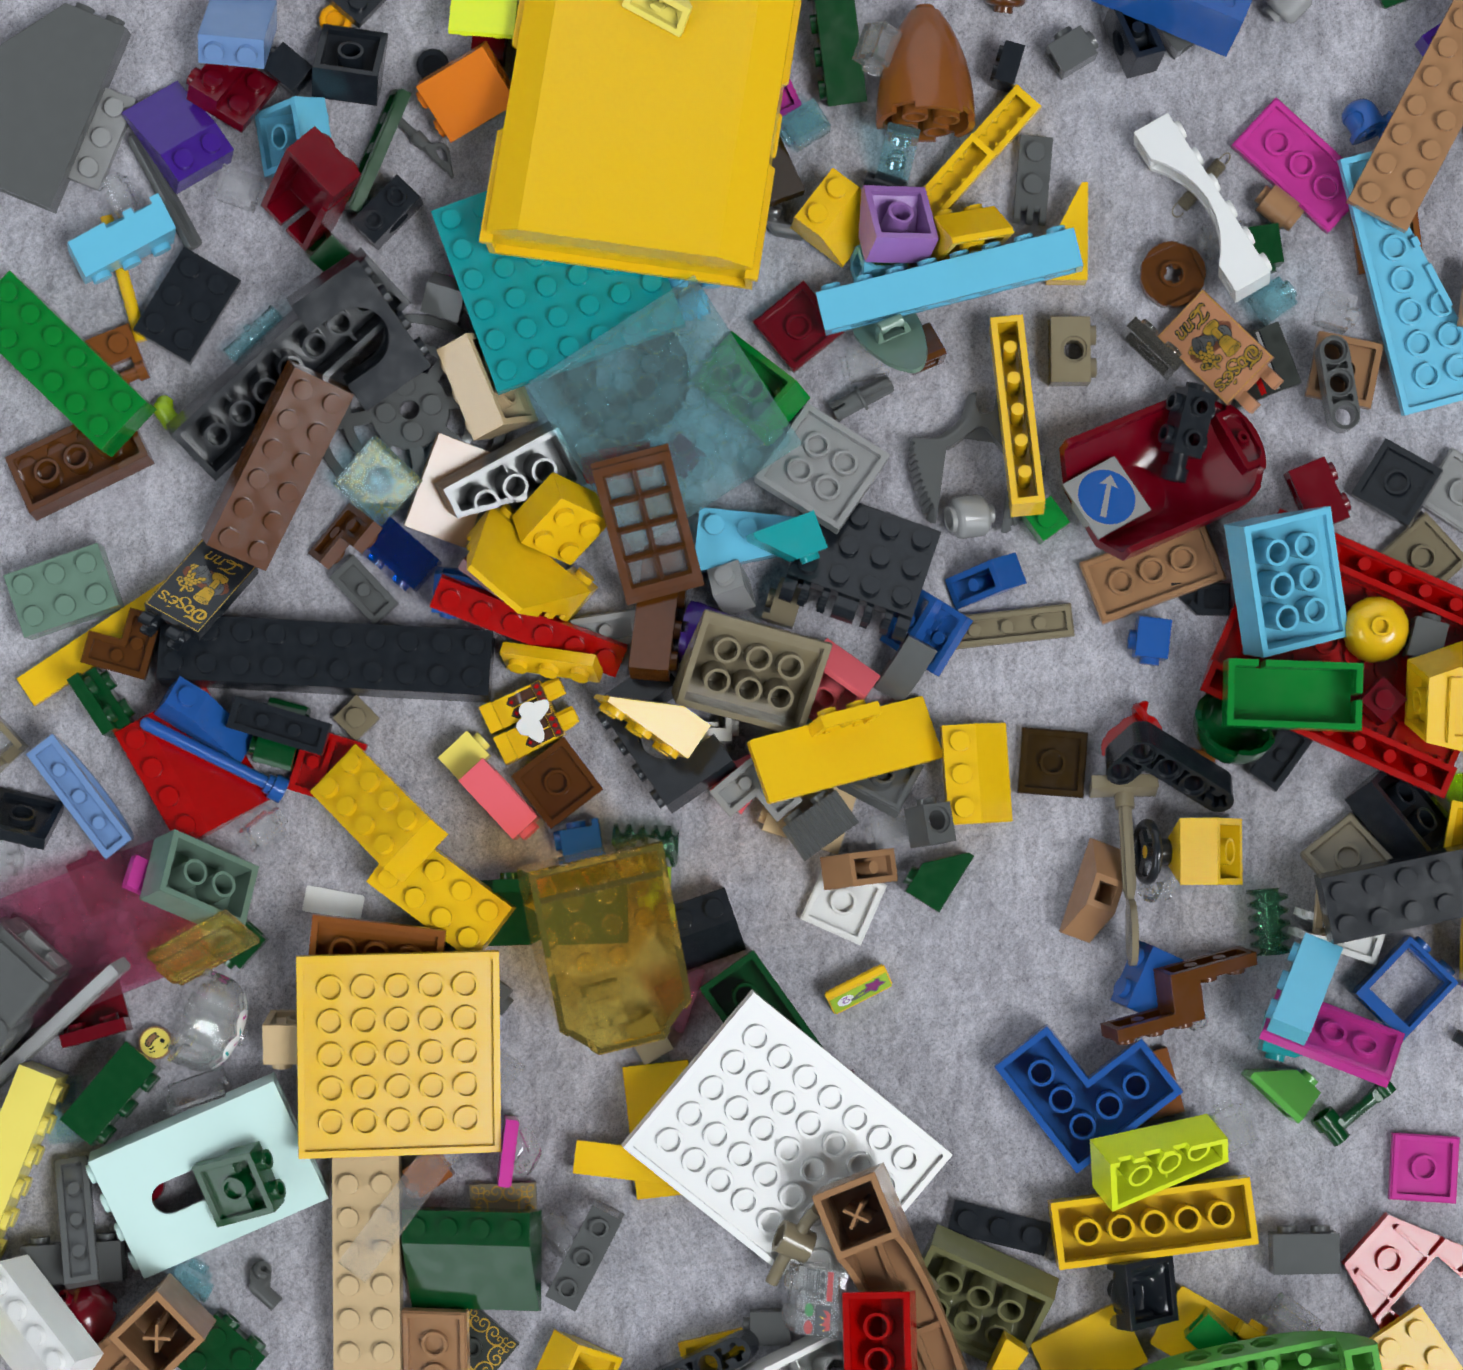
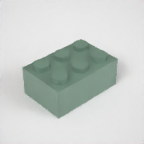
[3,543,124,640]
[139,829,259,936]

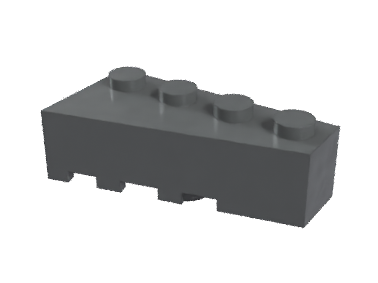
[434,421,587,518]

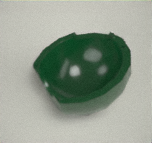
[1193,693,1276,765]

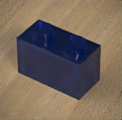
[366,517,442,592]

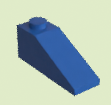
[154,676,253,763]

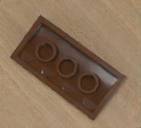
[5,424,155,521]

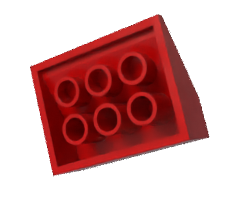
[114,688,270,840]

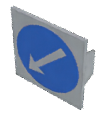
[1061,456,1151,540]

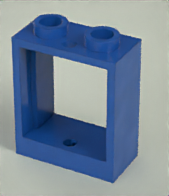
[1350,936,1459,1040]

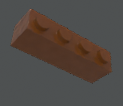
[628,544,688,682]

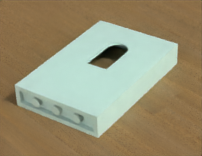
[85,1072,329,1279]

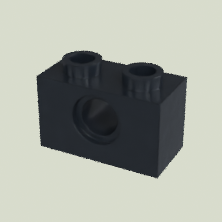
[1102,8,1166,79]
[351,174,424,250]

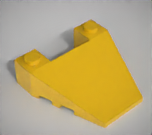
[467,504,598,621]

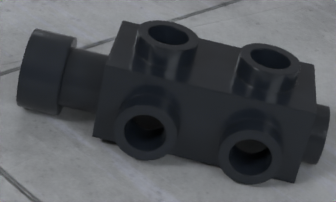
[1158,382,1217,484]

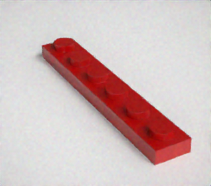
[429,574,627,678]

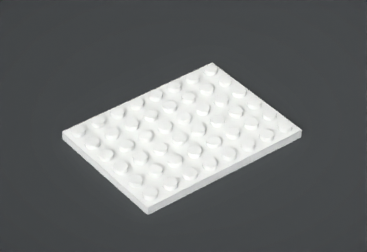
[621,990,953,1306]

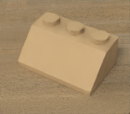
[436,333,539,441]
[262,1010,297,1070]

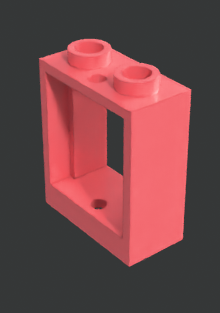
[458,758,541,840]

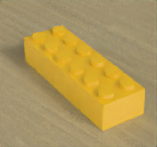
[1047,1174,1259,1270]

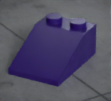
[122,81,234,195]

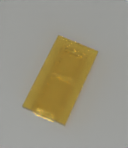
[147,909,260,986]

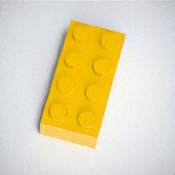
[310,744,448,883]
[366,848,516,951]

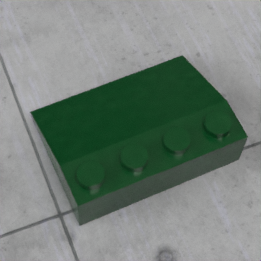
[402,1206,542,1311]

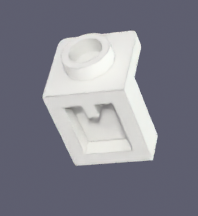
[699,717,739,744]

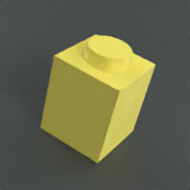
[438,731,491,780]

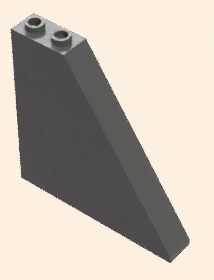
[0,2,131,214]

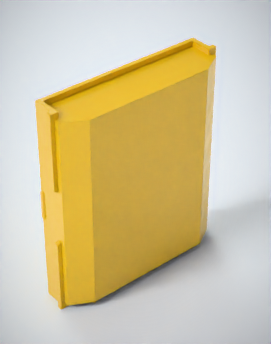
[479,0,802,290]

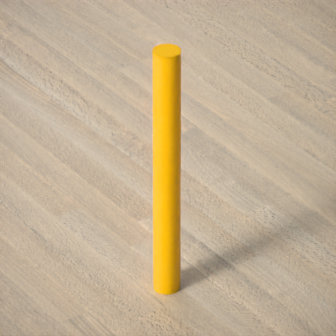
[100,214,147,343]

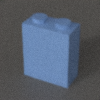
[198,0,277,69]

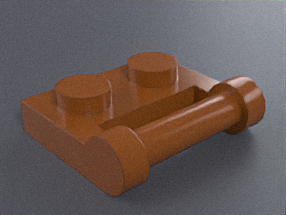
[85,323,151,383]

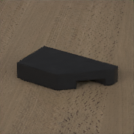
[1171,583,1231,617]

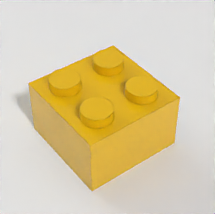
[512,472,606,565]

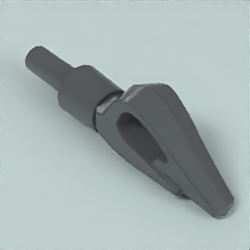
[399,118,454,179]

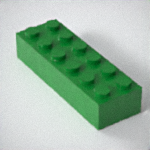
[0,270,157,457]

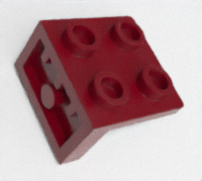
[53,968,133,1048]

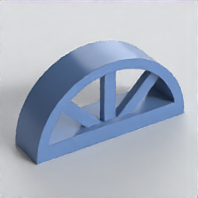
[26,734,134,860]

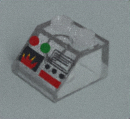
[782,1261,848,1340]

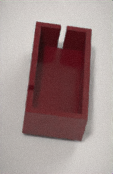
[261,126,362,251]

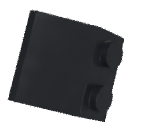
[312,24,388,106]
[662,887,746,971]

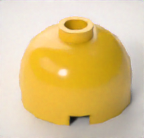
[1343,596,1409,663]

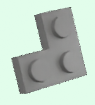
[709,758,803,822]

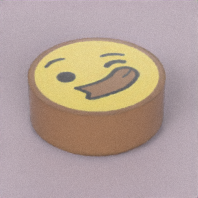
[139,1026,174,1059]

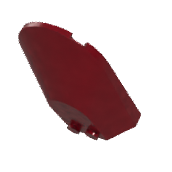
[1059,399,1266,561]

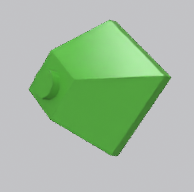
[1241,1068,1321,1124]

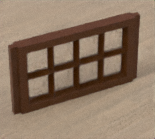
[590,443,704,605]

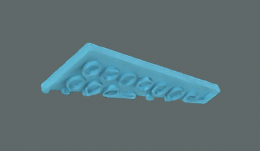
[1337,151,1463,416]

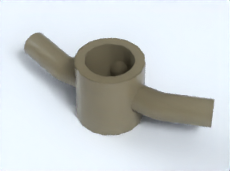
[765,1204,820,1286]

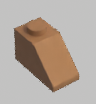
[820,848,898,890]

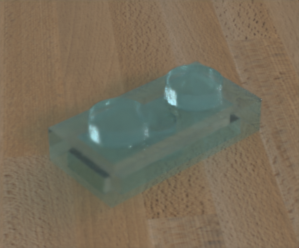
[877,122,921,186]

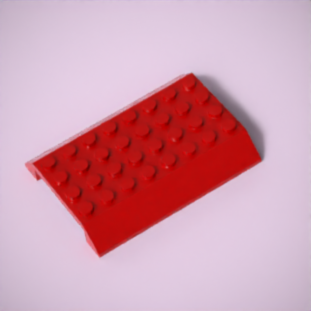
[1199,508,1463,799]

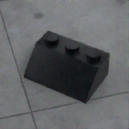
[1344,770,1449,858]

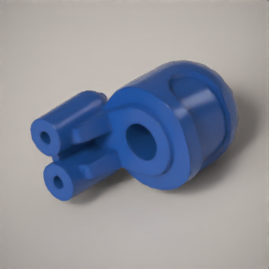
[1341,98,1393,145]

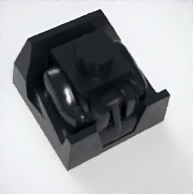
[1107,1256,1179,1332]

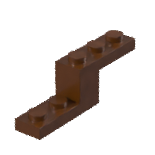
[1100,946,1258,1045]

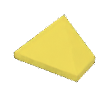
[622,0,693,37]

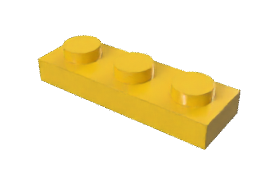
[499,641,603,683]

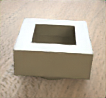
[333,695,380,741]

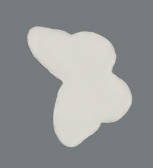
[516,699,549,743]

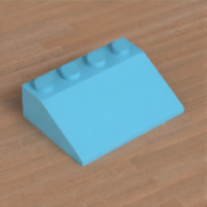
[1224,506,1347,658]

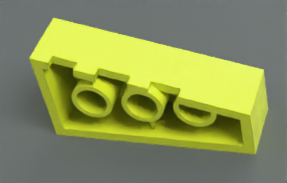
[1090,1114,1229,1212]

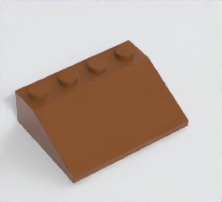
[308,913,446,955]

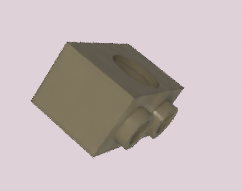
[1048,316,1097,387]

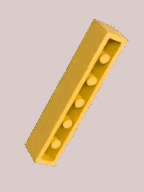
[989,314,1045,517]

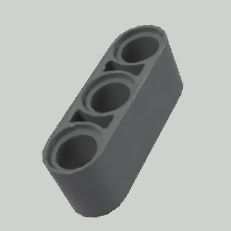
[1315,335,1360,434]

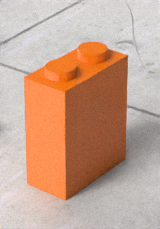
[416,41,511,143]

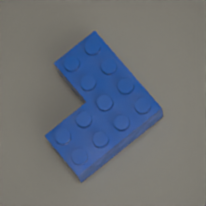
[994,1024,1183,1173]

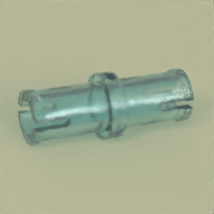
[223,305,283,362]

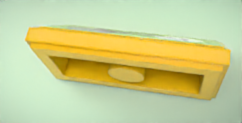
[824,963,892,1014]

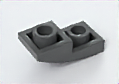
[873,633,937,701]

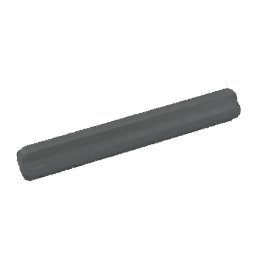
[128,134,202,251]

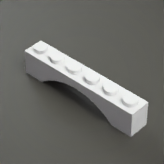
[1134,113,1272,303]

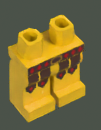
[478,678,580,765]

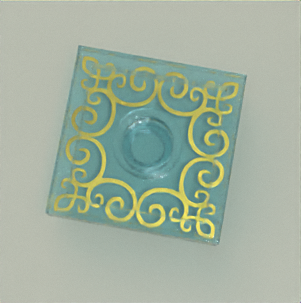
[333,435,423,528]

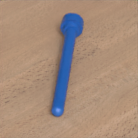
[140,717,290,803]

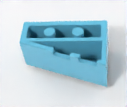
[67,193,176,285]
[695,507,794,574]
[1265,932,1343,1046]

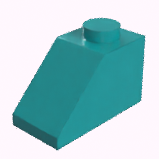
[746,510,828,564]

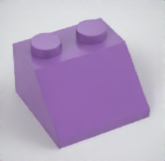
[859,185,939,263]

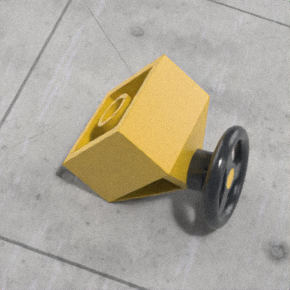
[1133,817,1243,885]

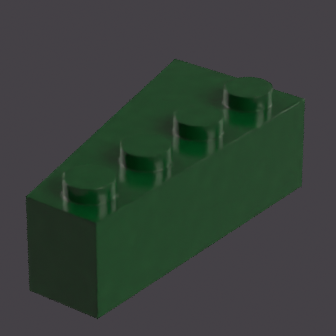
[807,0,867,107]

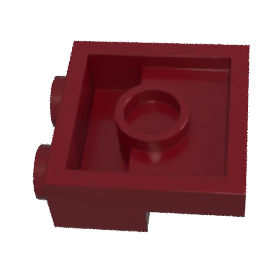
[186,63,278,133]

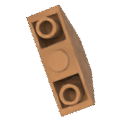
[1059,838,1123,943]

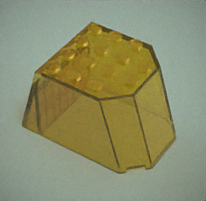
[516,837,692,1055]

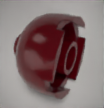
[58,1284,117,1344]

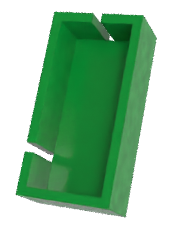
[1222,658,1364,732]

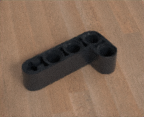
[1105,721,1234,812]
[653,1329,759,1370]

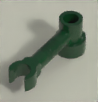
[1311,1082,1396,1147]

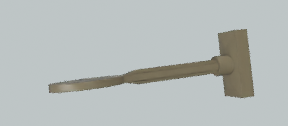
[1089,774,1159,966]

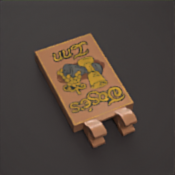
[1157,289,1284,414]

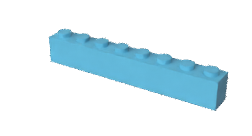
[816,225,1084,336]

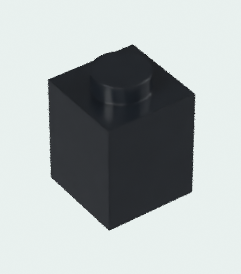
[264,42,313,96]

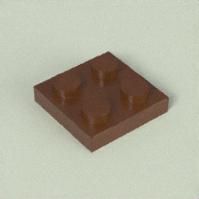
[511,737,604,829]

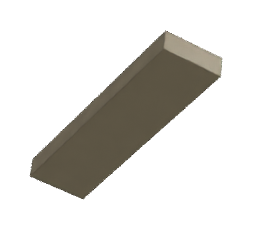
[956,603,1075,650]

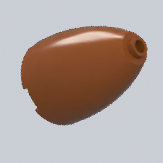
[876,4,975,142]

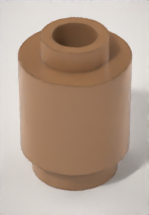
[1254,184,1304,231]

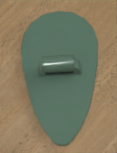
[853,313,928,373]

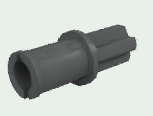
[829,375,894,422]

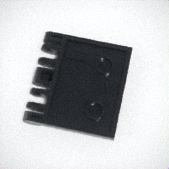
[778,503,941,643]

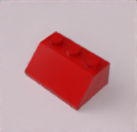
[842,1290,918,1370]

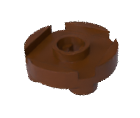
[1139,241,1206,308]

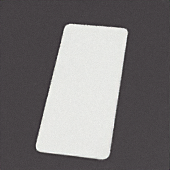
[302,885,365,919]

